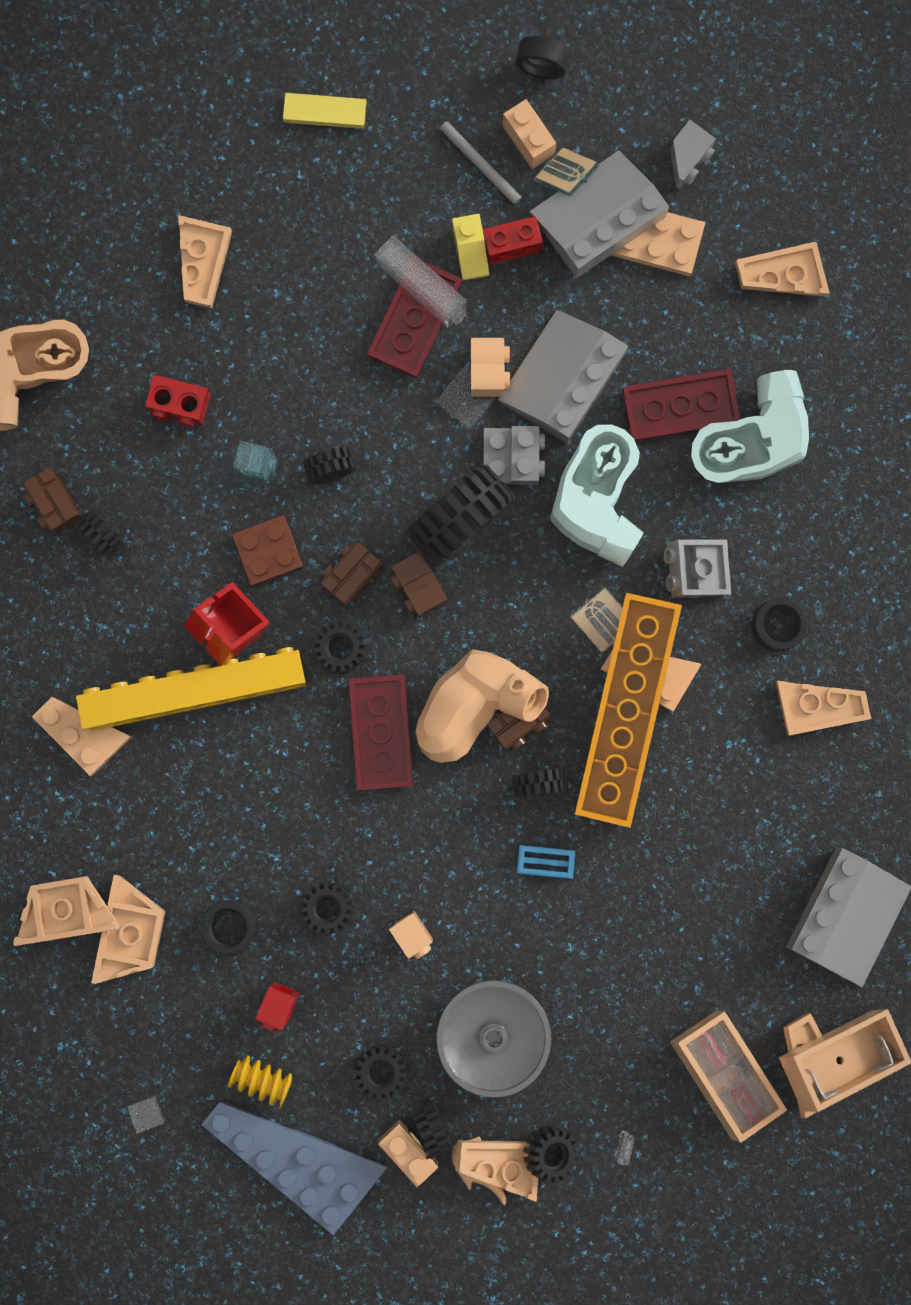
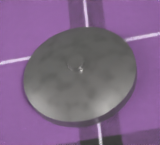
[437,980,551,1097]

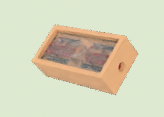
[670,1011,787,1143]

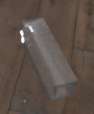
[374,235,467,328]

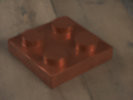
[232,515,304,587]

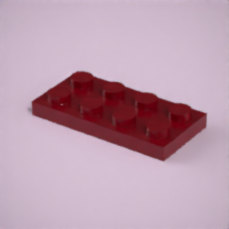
[367,257,463,379]
[622,369,741,442]
[349,674,413,791]

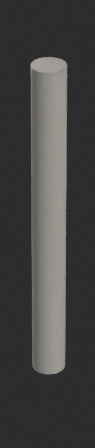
[440,121,522,205]

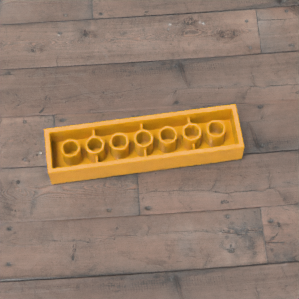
[575,593,682,828]

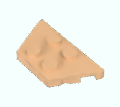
[91,875,165,984]
[13,877,120,946]

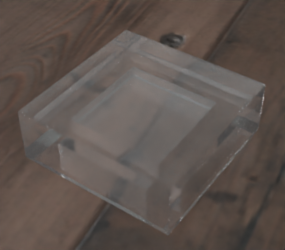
[127,1095,165,1134]
[615,1130,634,1166]

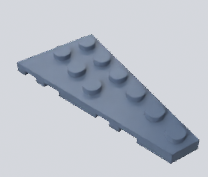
[201,1101,388,1235]

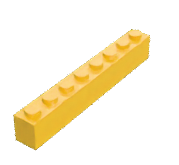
[76,647,306,732]

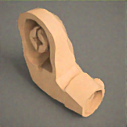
[0,319,89,431]
[416,649,549,763]

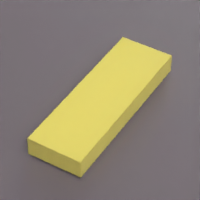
[283,93,367,129]

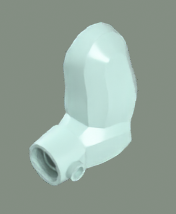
[691,370,809,483]
[550,425,644,567]

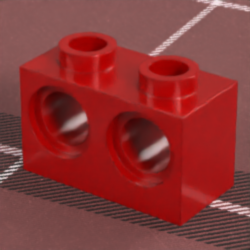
[483,216,543,265]
[145,375,211,427]
[256,982,300,1032]

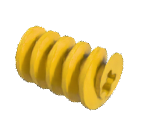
[227,1055,292,1108]

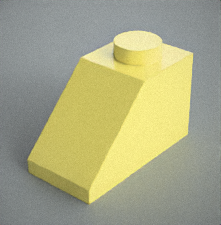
[452,214,489,281]

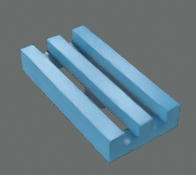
[517,845,575,879]

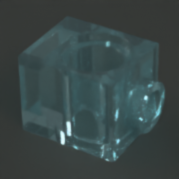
[233,441,278,480]

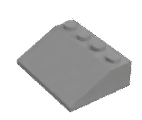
[529,150,669,278]
[498,310,628,444]
[786,848,911,987]

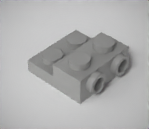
[483,426,545,485]
[664,540,731,598]

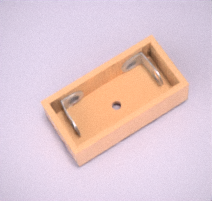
[779,1009,911,1112]

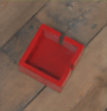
[184,582,270,666]

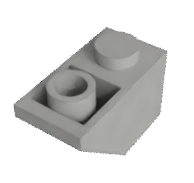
[670,120,716,190]

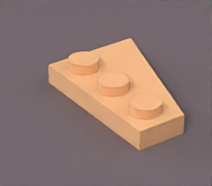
[178,215,232,309]

